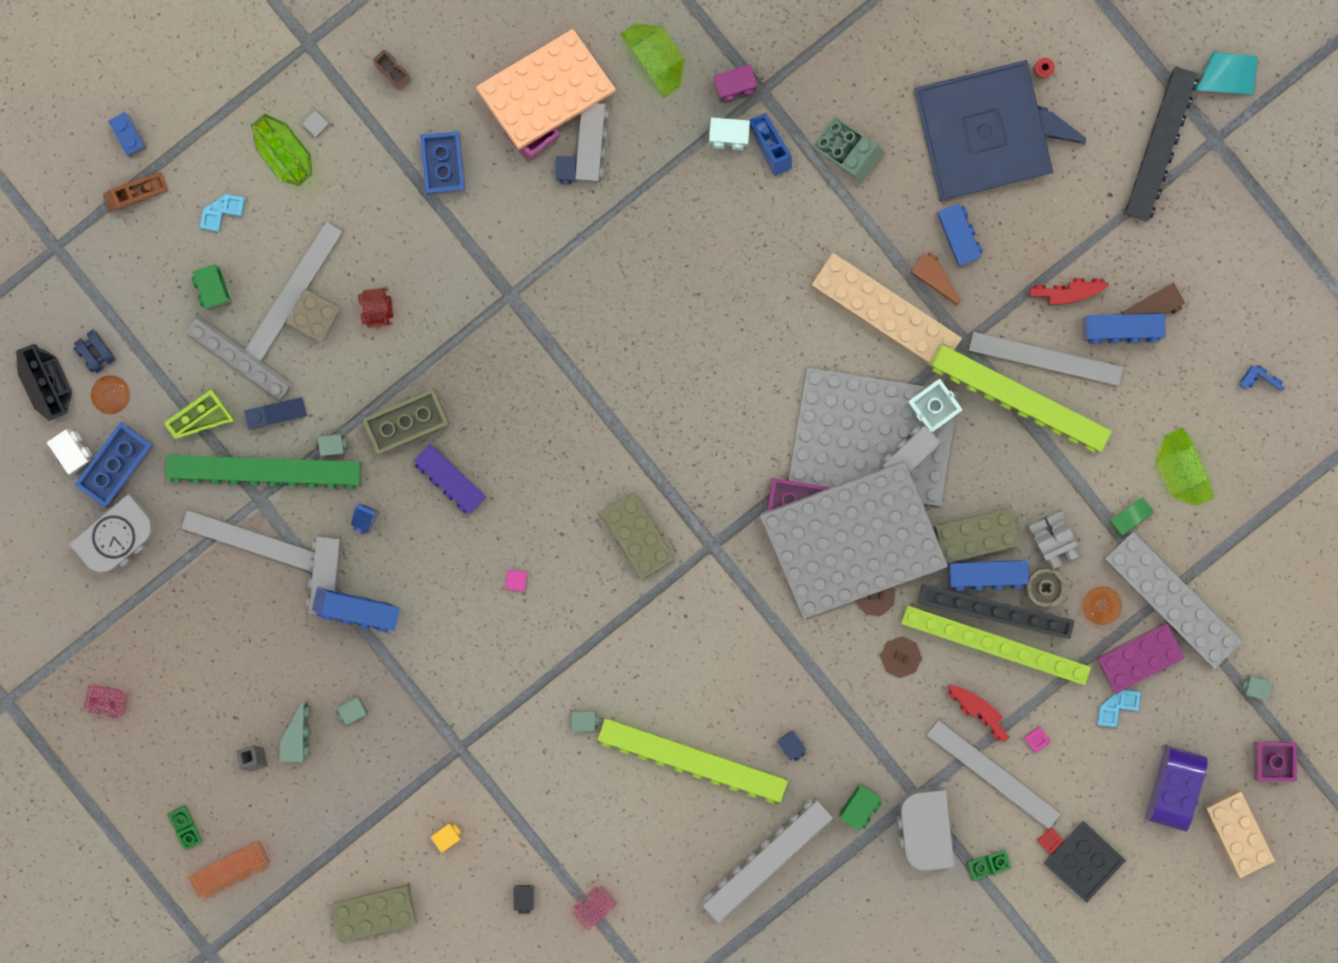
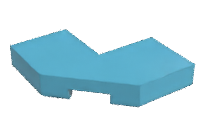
[200,194,245,232]
[1097,690,1141,728]

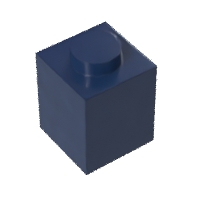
[556,156,576,185]
[777,730,806,761]

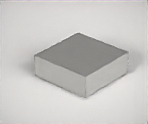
[302,110,329,138]

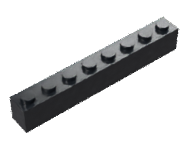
[1124,66,1199,222]
[918,584,1075,639]

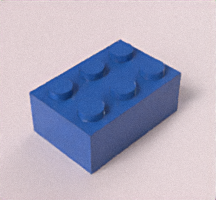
[420,131,466,195]

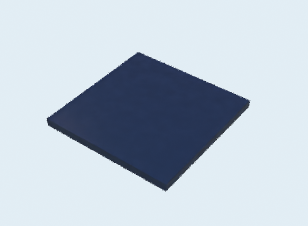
[914,60,1054,201]

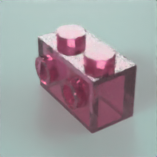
[83,684,129,718]
[573,885,617,930]

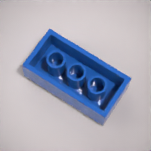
[1083,314,1165,344]
[74,422,155,508]
[948,560,1029,590]
[312,587,400,633]

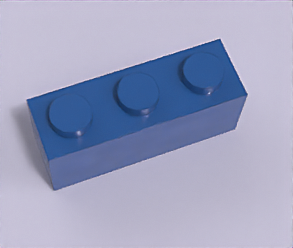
[937,203,983,267]

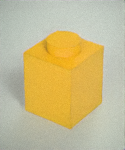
[431,822,462,853]

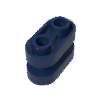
[73,329,116,374]

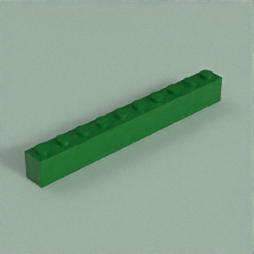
[166,455,361,489]

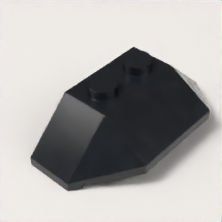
[16,344,72,421]

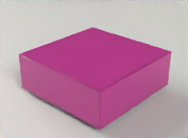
[505,570,527,591]
[1023,726,1051,753]

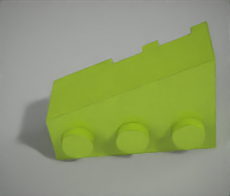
[164,387,235,439]

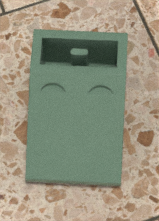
[812,116,885,184]
[280,701,311,762]

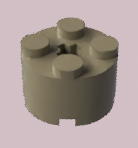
[1025,568,1066,607]

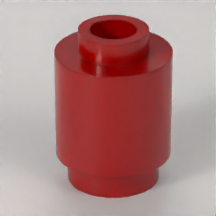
[1033,58,1055,79]

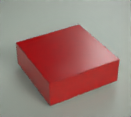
[1037,828,1064,855]

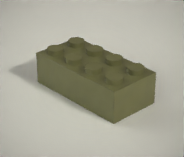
[362,389,450,455]
[601,493,674,579]
[934,508,1020,563]
[331,884,417,943]

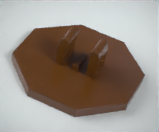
[855,587,895,616]
[881,636,922,678]

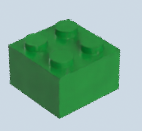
[191,264,232,310]
[838,783,882,831]

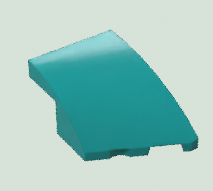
[1195,52,1258,95]

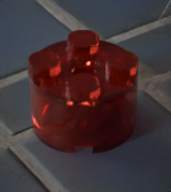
[358,287,393,328]

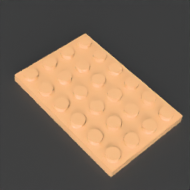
[476,29,616,151]

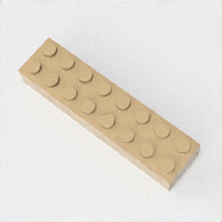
[811,253,962,364]

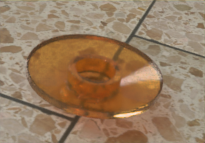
[91,375,130,414]
[1083,586,1122,625]

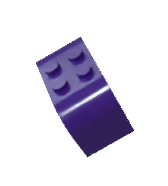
[1145,745,1208,832]

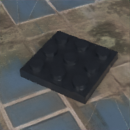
[1044,821,1126,903]

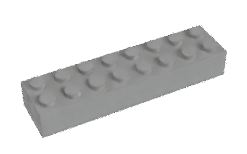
[1103,531,1242,669]
[702,798,833,923]

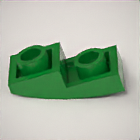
[1109,497,1154,537]
[168,805,202,850]
[966,850,1011,881]

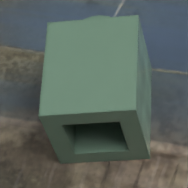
[318,434,348,456]
[1242,675,1274,701]
[336,697,368,725]
[571,710,599,732]

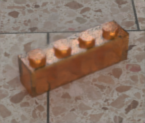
[188,841,270,898]

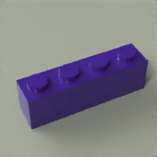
[414,444,486,514]

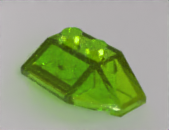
[620,23,685,97]
[251,114,312,187]
[1156,428,1214,506]

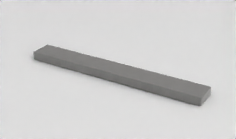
[245,221,343,361]
[968,332,1124,386]
[181,510,315,572]
[926,720,1061,829]

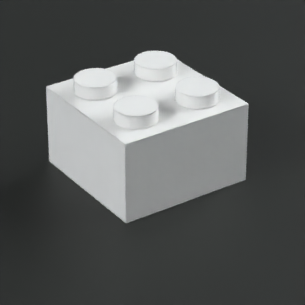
[47,429,93,475]

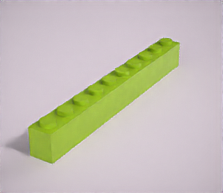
[929,344,1112,453]
[900,605,1091,685]
[598,717,788,804]

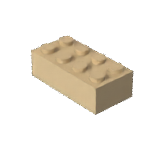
[1203,790,1275,878]

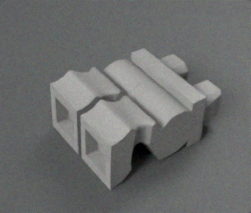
[1027,510,1078,569]

